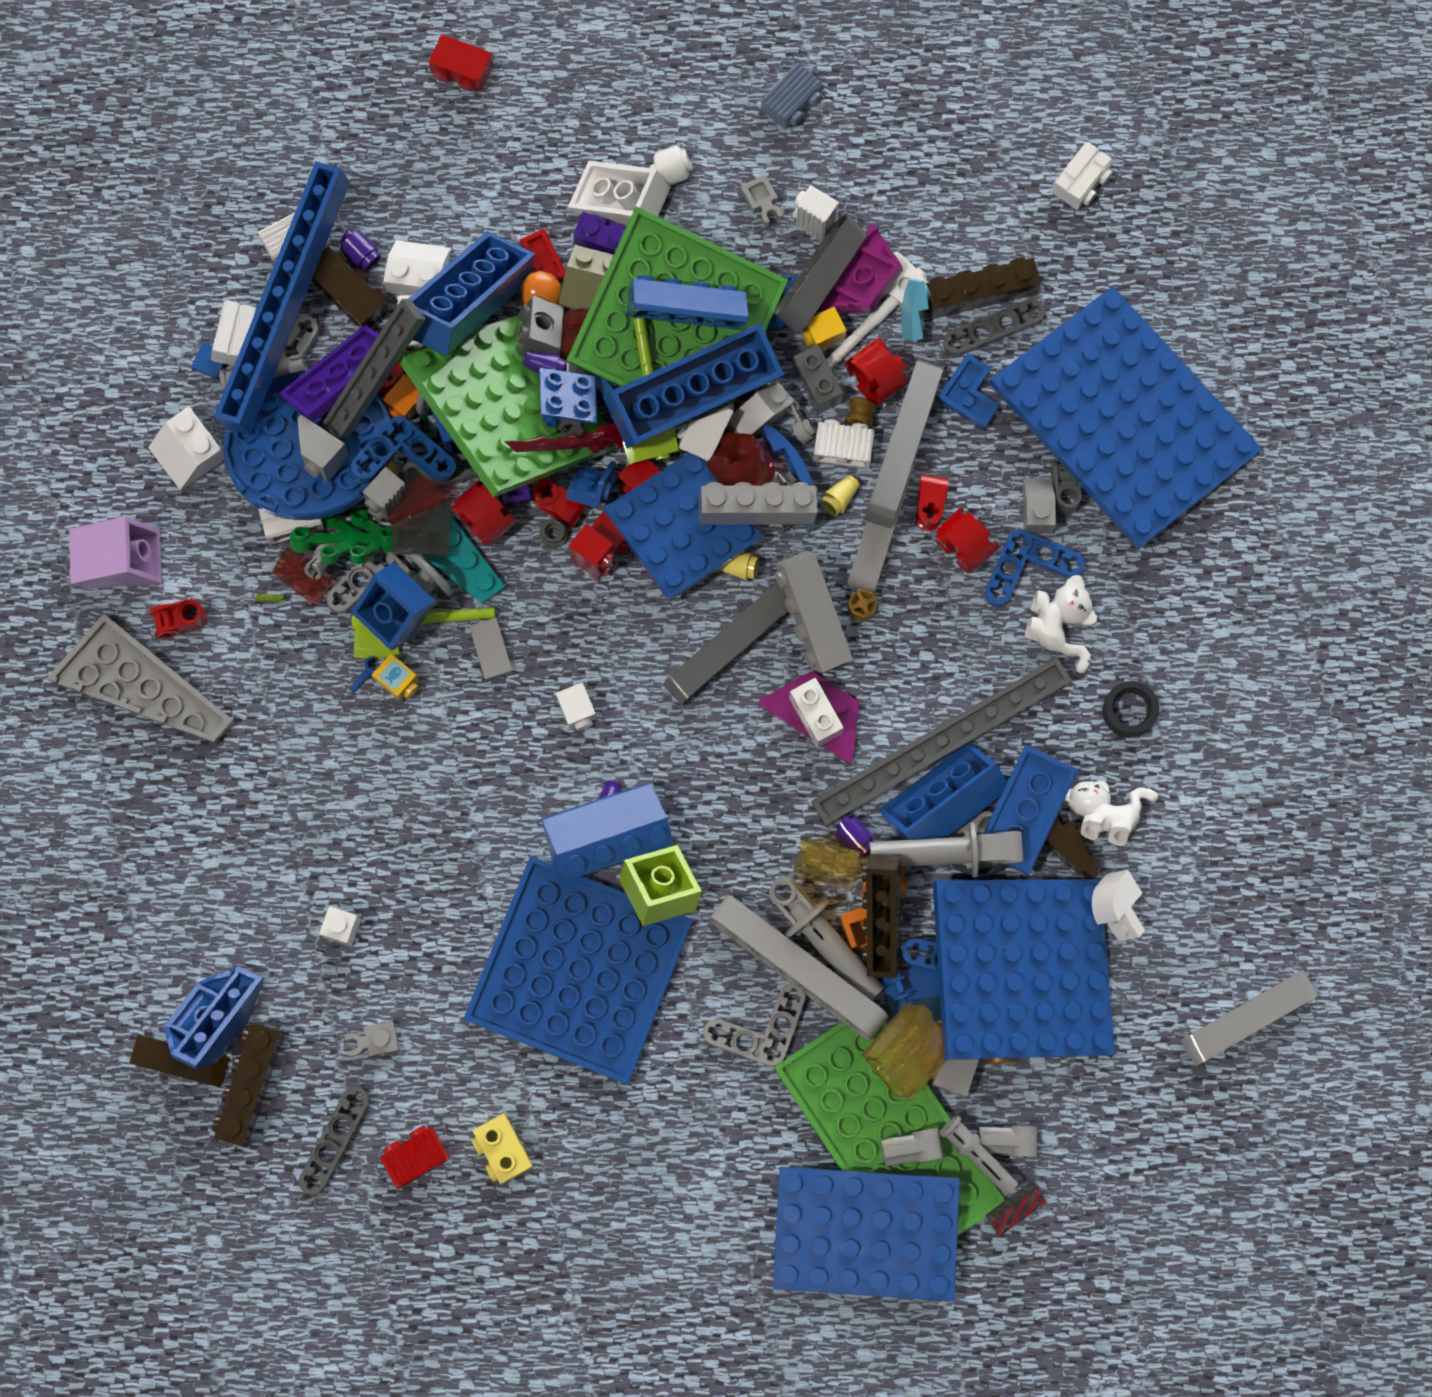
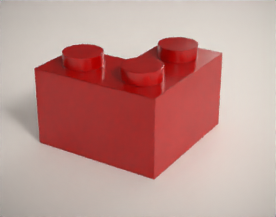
[568,511,630,580]

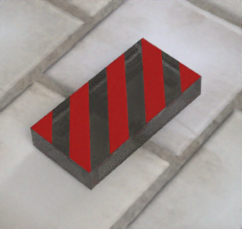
[985,1180,1047,1237]

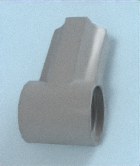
[978,1126,1037,1158]
[881,1128,944,1166]

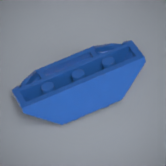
[164,966,263,1069]

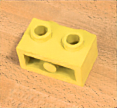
[471,1113,534,1185]

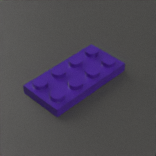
[279,324,379,422]

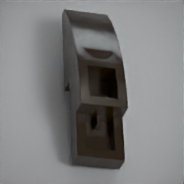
[1044,811,1099,879]

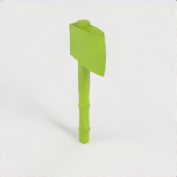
[622,318,679,464]
[352,607,495,659]

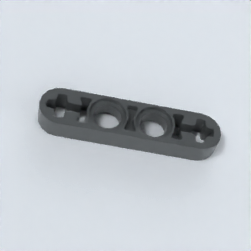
[943,299,1045,357]
[299,1087,370,1195]

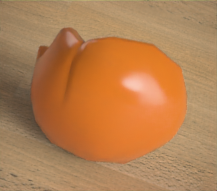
[519,271,561,305]

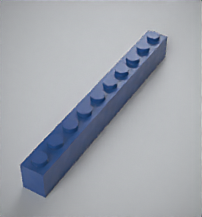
[214,161,350,435]

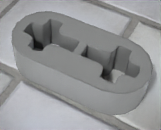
[281,316,319,359]

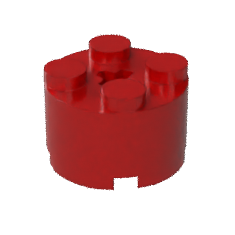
[845,338,908,406]
[451,479,517,546]
[935,507,1000,574]

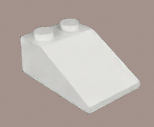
[568,161,671,226]

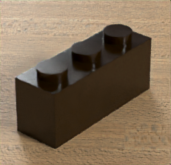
[311,246,389,328]

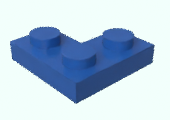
[937,353,1000,430]

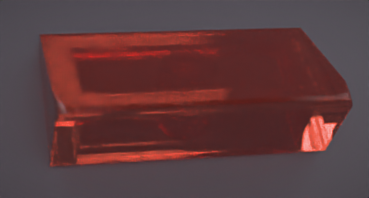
[387,475,447,540]
[272,547,333,607]

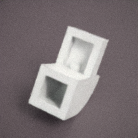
[1092,870,1145,941]

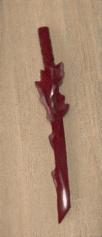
[504,423,624,454]

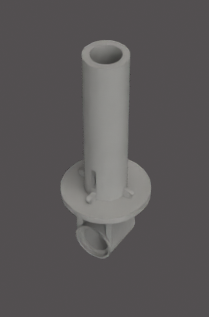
[870,822,1024,878]
[769,875,884,1000]

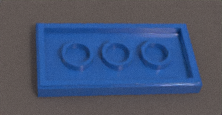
[983,745,1079,876]

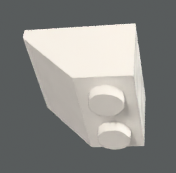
[383,240,451,295]
[148,406,225,491]

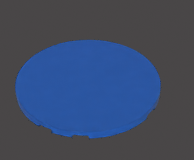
[223,367,394,520]

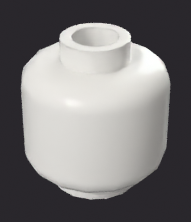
[650,146,693,186]

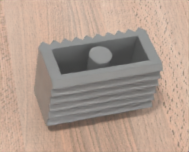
[363,467,410,523]

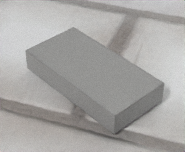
[469,618,513,681]

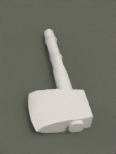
[826,251,929,370]

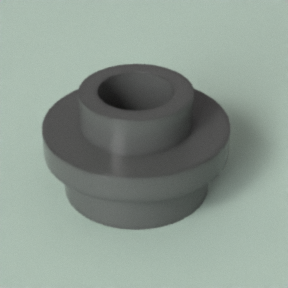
[540,519,568,548]

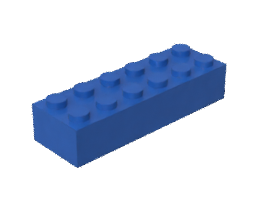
[408,231,535,356]
[603,323,784,448]

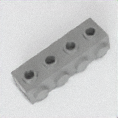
[698,482,817,525]
[775,551,853,673]

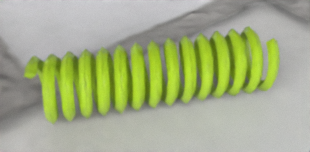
[255,593,284,603]

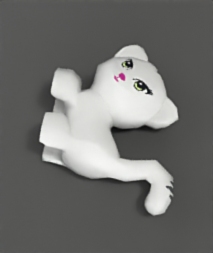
[1025,575,1097,673]
[1063,780,1158,846]

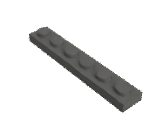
[321,299,426,443]

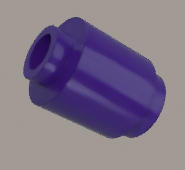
[340,230,381,271]
[834,816,875,859]

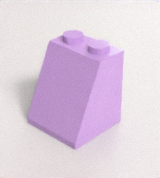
[68,516,162,589]

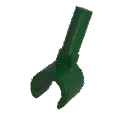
[419,414,438,445]

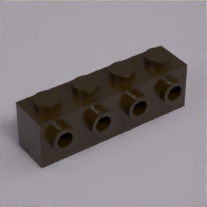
[926,257,1041,320]
[862,854,901,978]
[212,1022,285,1148]

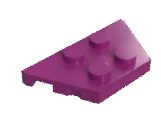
[816,224,903,312]
[757,671,859,765]

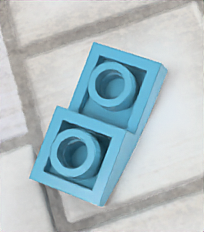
[901,278,930,341]

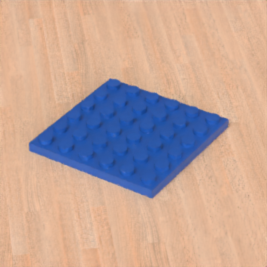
[463,856,693,1085]
[932,879,1115,1061]

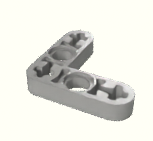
[327,550,434,614]
[703,984,805,1067]

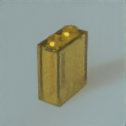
[794,838,860,890]
[861,1004,945,1100]

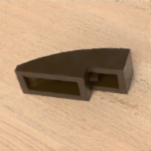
[129,1035,229,1088]

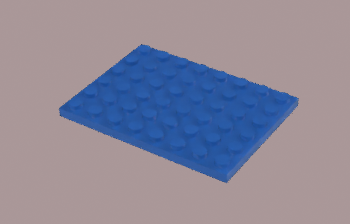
[989,286,1262,550]

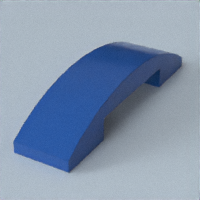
[761,424,816,533]

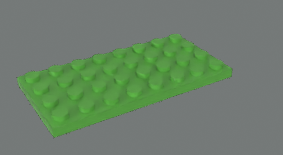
[774,1022,1007,1236]

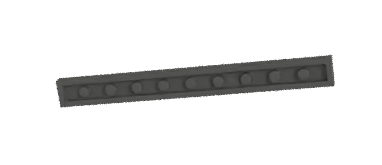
[811,657,1072,828]

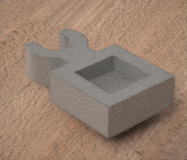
[741,175,783,227]
[345,1021,399,1057]

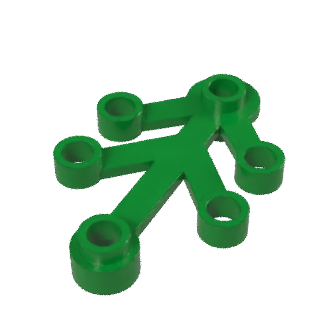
[290,508,402,564]

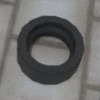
[1102,681,1159,738]

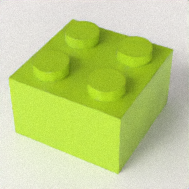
[619,845,702,926]

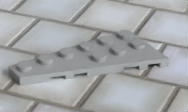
[46,614,234,744]

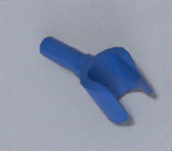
[349,656,381,693]

